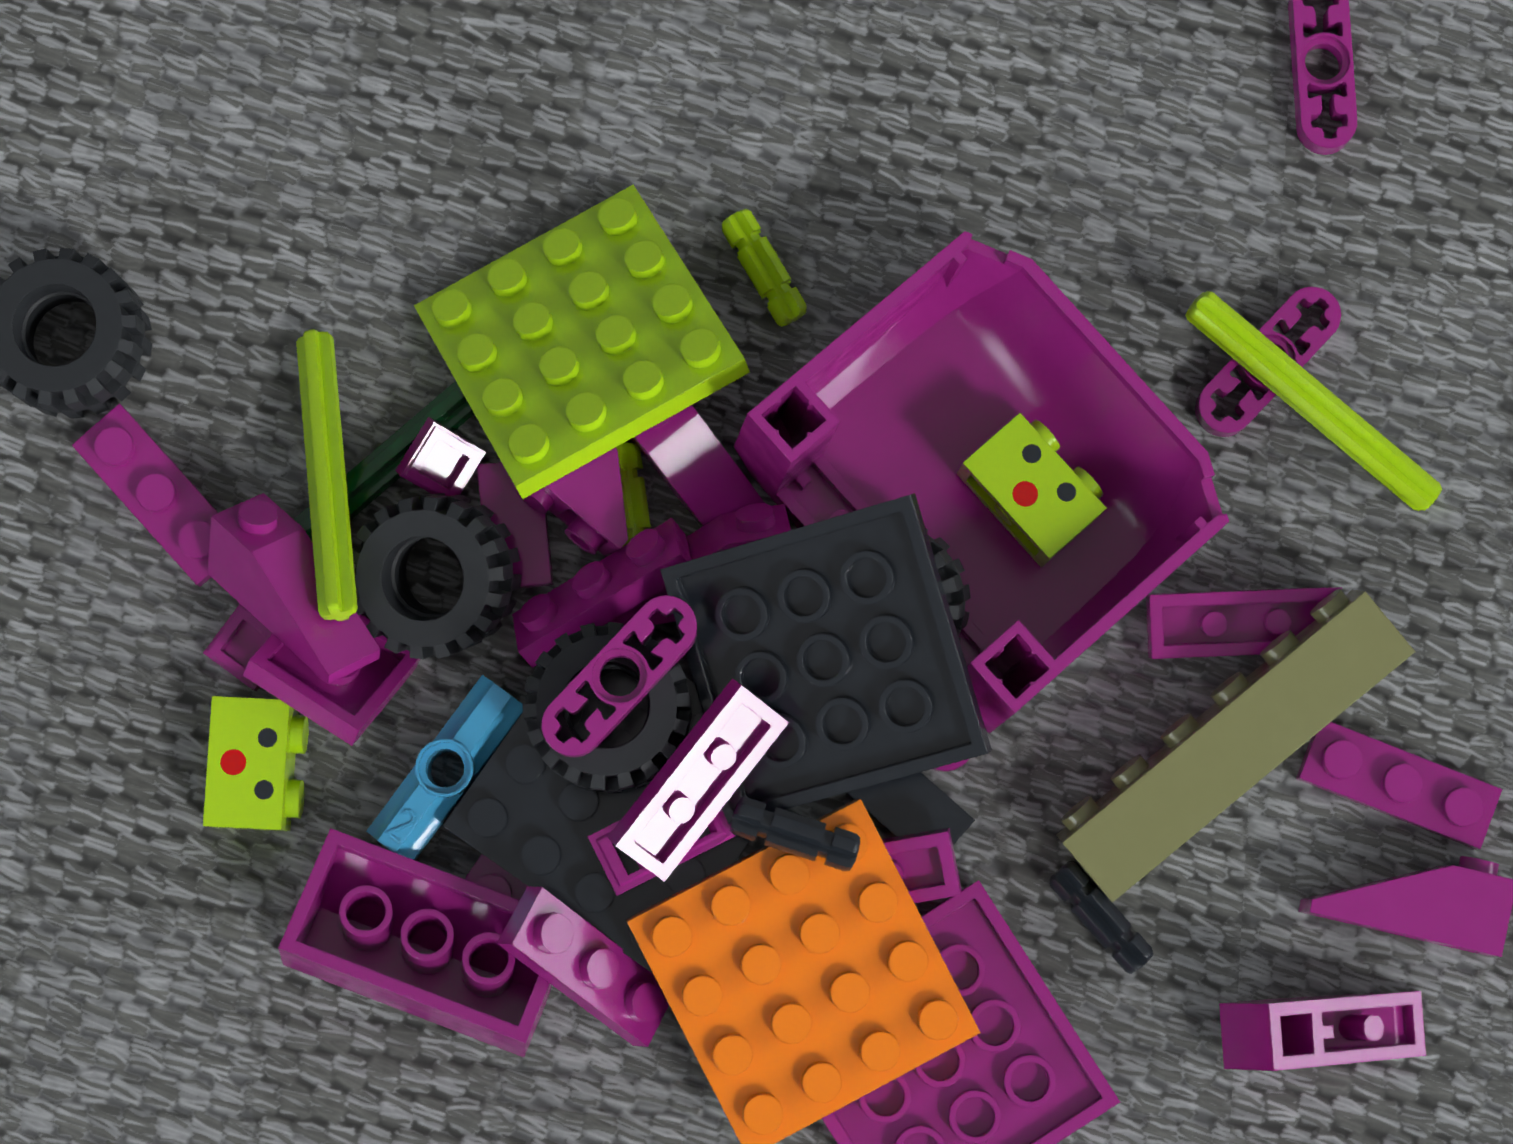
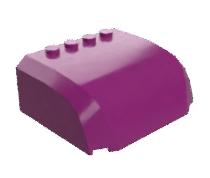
[734,231,1229,734]

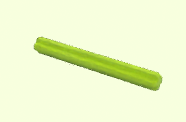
[1185,291,1442,511]
[296,329,358,622]

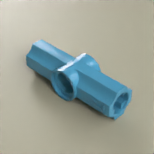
[366,675,523,860]

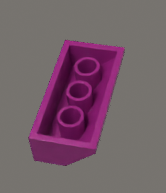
[278,828,552,1057]

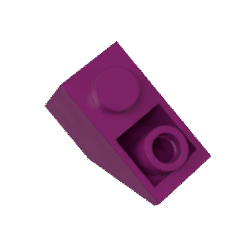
[507,448,628,556]

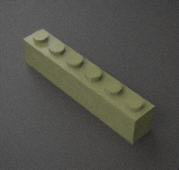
[1056,589,1415,903]

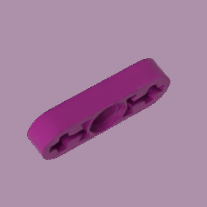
[1288,0,1357,155]
[1195,287,1341,437]
[542,596,697,757]

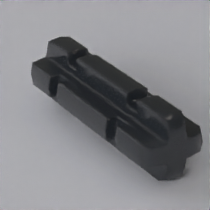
[730,797,860,871]
[1049,861,1153,974]

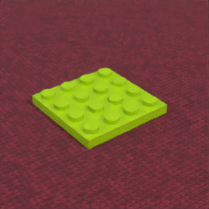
[414,185,750,499]

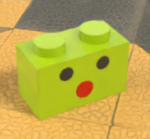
[957,413,1107,568]
[203,696,309,831]

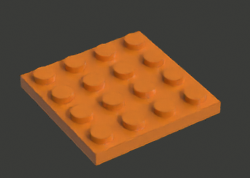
[626,798,981,1144]

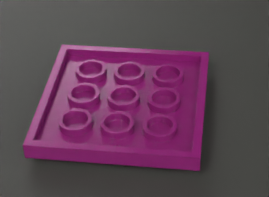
[822,880,1120,1144]

